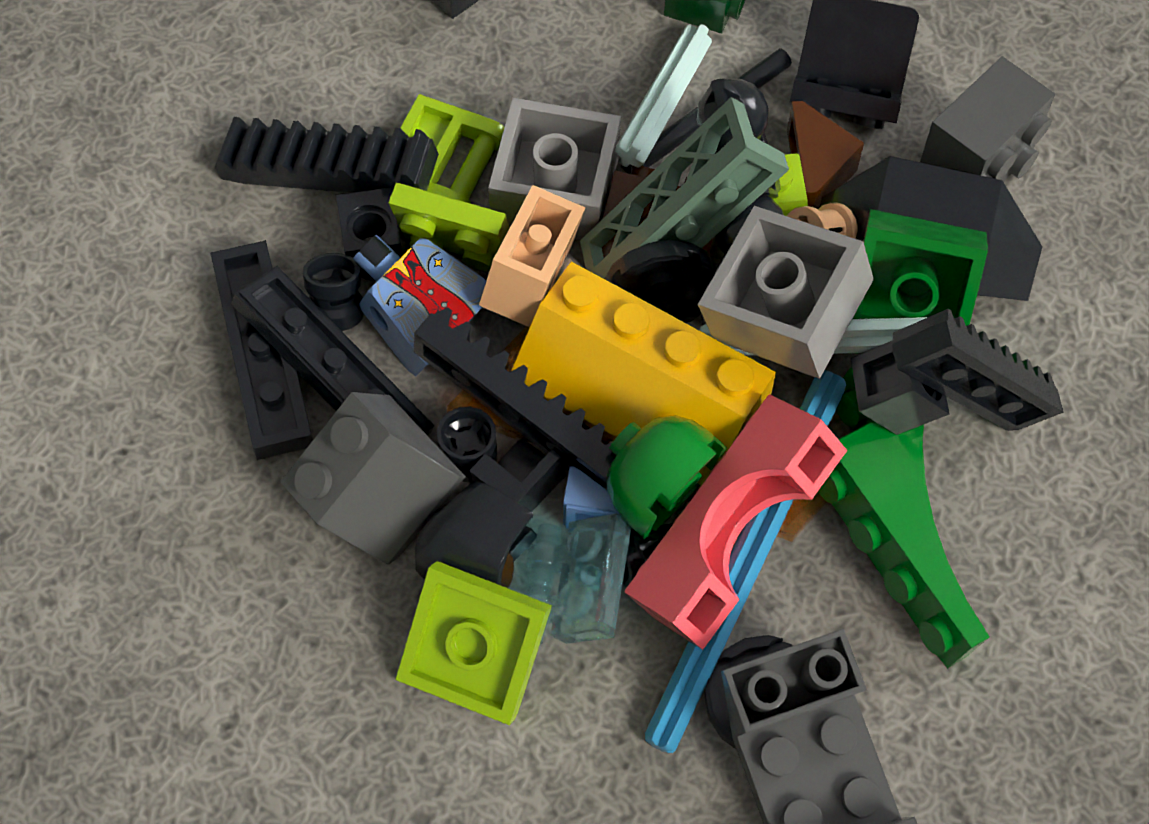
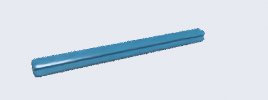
[645,370,846,753]

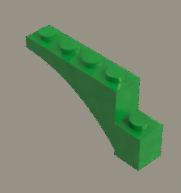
[818,368,990,669]

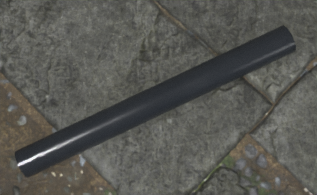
[620,48,792,174]

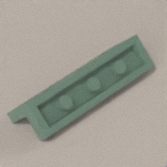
[580,97,789,279]

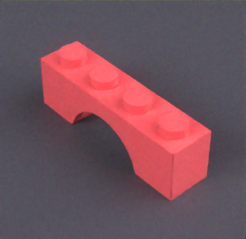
[624,394,847,650]

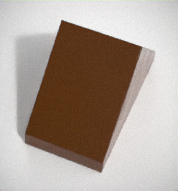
[787,101,864,209]

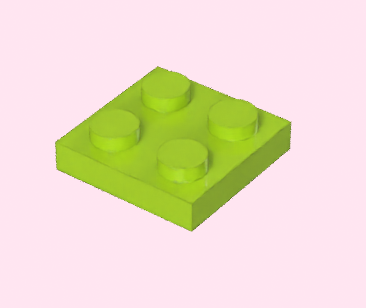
[389,182,510,272]
[395,561,552,726]

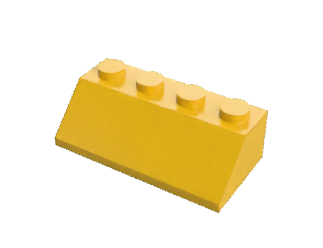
[511,261,776,489]

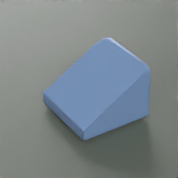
[563,466,624,536]

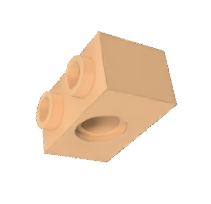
[479,185,586,327]

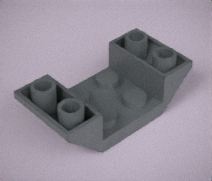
[721,628,917,824]

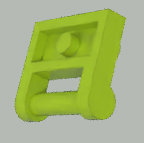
[400,94,505,204]

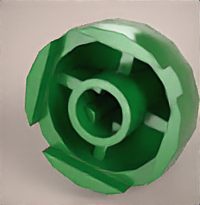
[607,415,727,539]

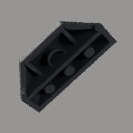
[820,156,1043,301]

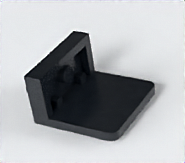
[790,0,919,129]

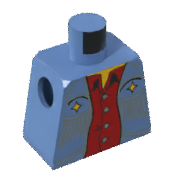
[353,235,487,376]

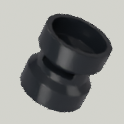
[303,253,364,331]
[437,406,498,482]

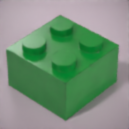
[852,209,988,326]

